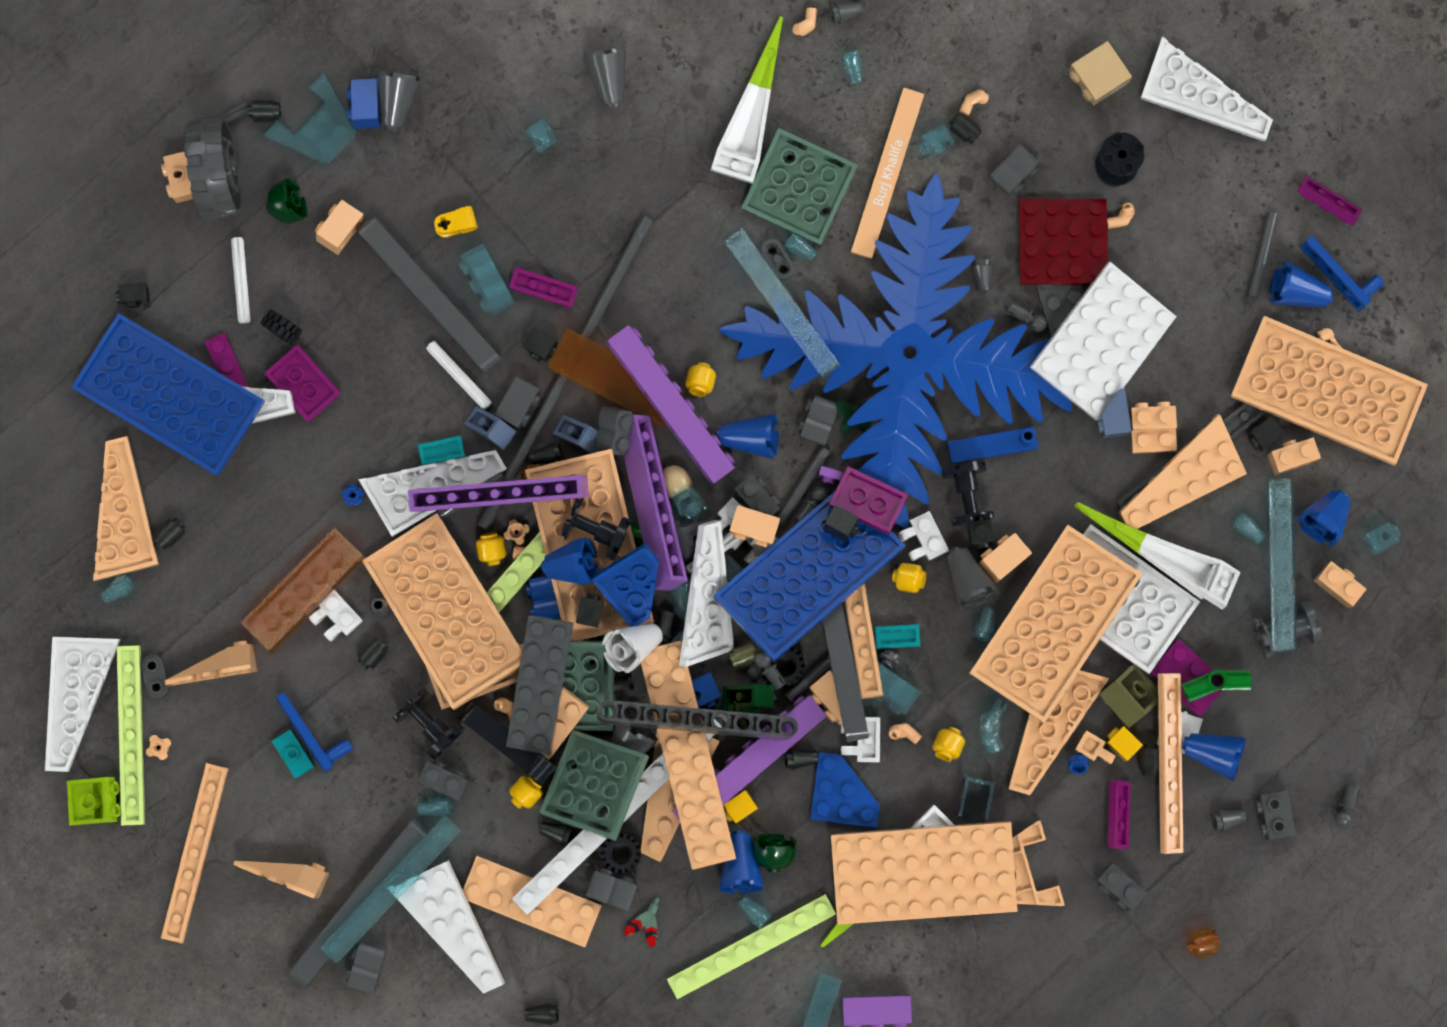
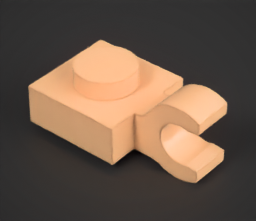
[1075,730,1116,764]

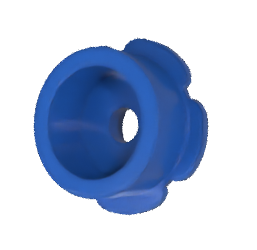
[342,484,364,506]
[1067,754,1090,774]

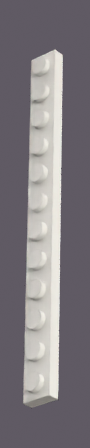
[512,718,722,915]

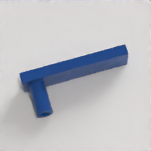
[1300,236,1384,312]
[947,427,1038,464]
[276,692,353,774]

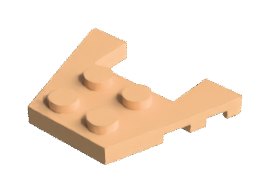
[1012,820,1065,906]

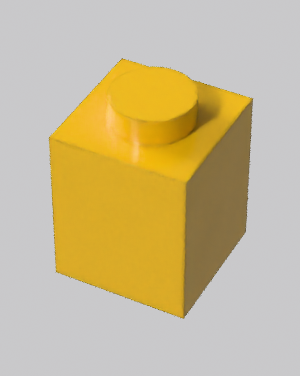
[1106,726,1143,762]
[723,790,758,824]

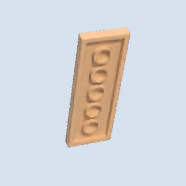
[463,856,602,947]

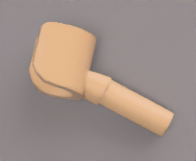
[1317,328,1343,349]

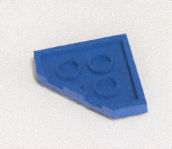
[591,543,659,627]
[810,752,880,828]

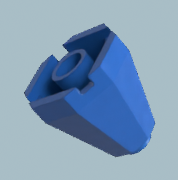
[1296,490,1351,547]
[541,538,599,585]

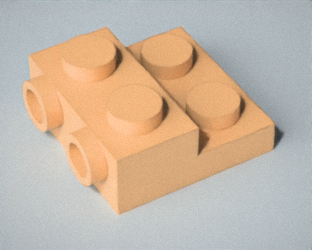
[1129,402,1177,454]

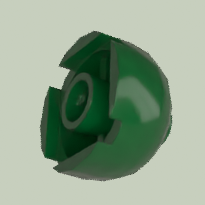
[266,178,307,224]
[752,834,797,872]

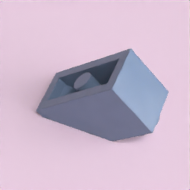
[1097,388,1132,438]
[464,406,516,450]
[553,415,598,454]

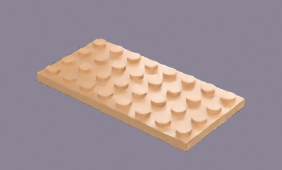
[1230,316,1428,466]
[525,449,654,641]
[362,513,523,710]
[969,525,1142,723]
[831,821,1018,925]

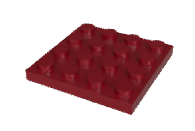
[1018,199,1108,286]

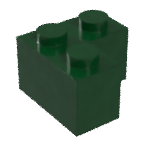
[723,684,774,730]

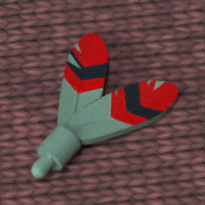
[624,898,659,947]

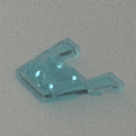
[264,74,357,165]

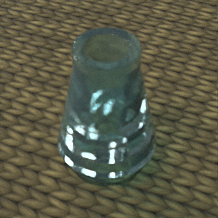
[841,50,863,84]
[783,233,817,262]
[1232,513,1266,544]
[100,574,135,604]
[973,608,995,642]
[417,795,452,817]
[739,896,772,929]

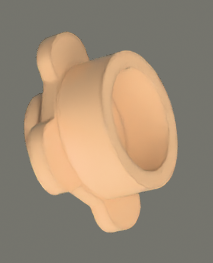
[504,519,529,545]
[146,735,171,760]

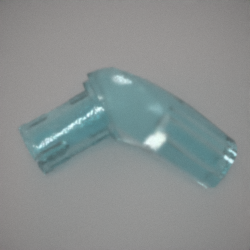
[979,699,1008,755]

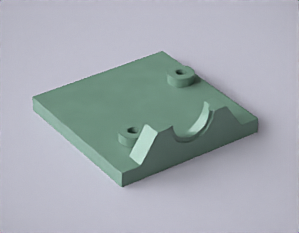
[742,128,858,245]
[523,641,617,731]
[539,730,649,841]

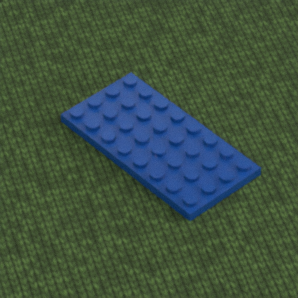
[71,313,266,476]
[713,490,905,662]

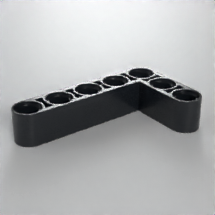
[458,701,557,786]

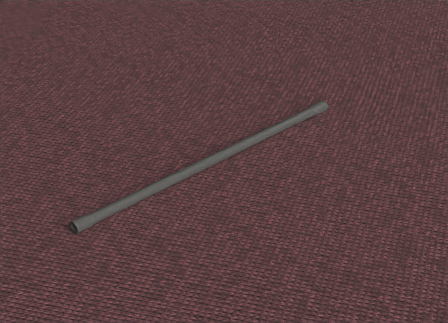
[477,215,654,531]

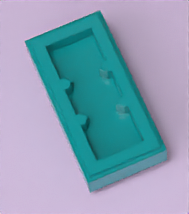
[417,435,466,466]
[874,624,920,649]
[272,729,315,779]

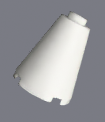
[602,623,663,673]

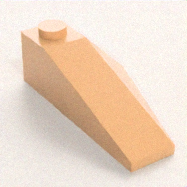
[165,641,257,686]
[233,861,329,898]

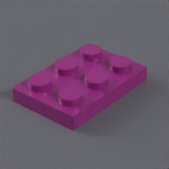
[264,344,341,423]
[828,467,908,535]
[1150,639,1223,717]

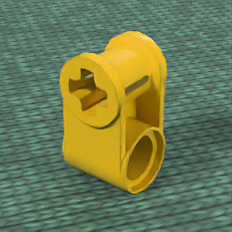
[434,206,478,238]

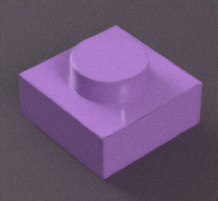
[818,466,843,485]

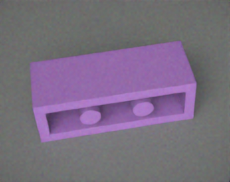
[842,995,912,1027]

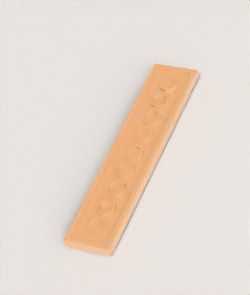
[641,641,736,870]

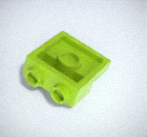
[67,777,121,826]

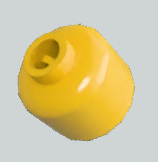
[685,362,716,397]
[476,532,507,566]
[892,563,926,593]
[933,727,965,762]
[509,775,543,809]

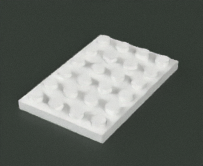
[1030,262,1177,421]
[1083,524,1200,674]

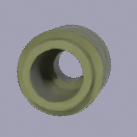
[729,641,761,670]

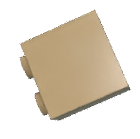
[1069,41,1132,106]

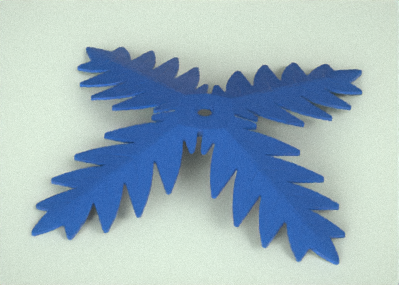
[719,174,1072,529]

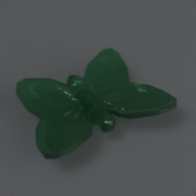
[836,401,871,434]

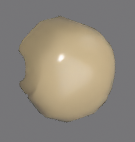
[662,465,693,500]

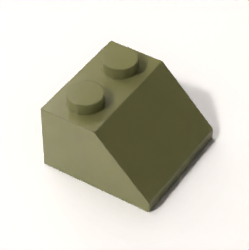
[1099,664,1158,728]

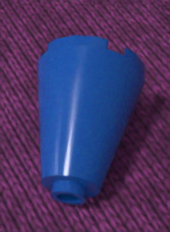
[1269,261,1333,308]
[717,414,779,459]
[1182,733,1246,781]
[719,830,764,894]

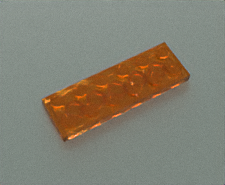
[547,328,685,429]
[241,528,365,653]

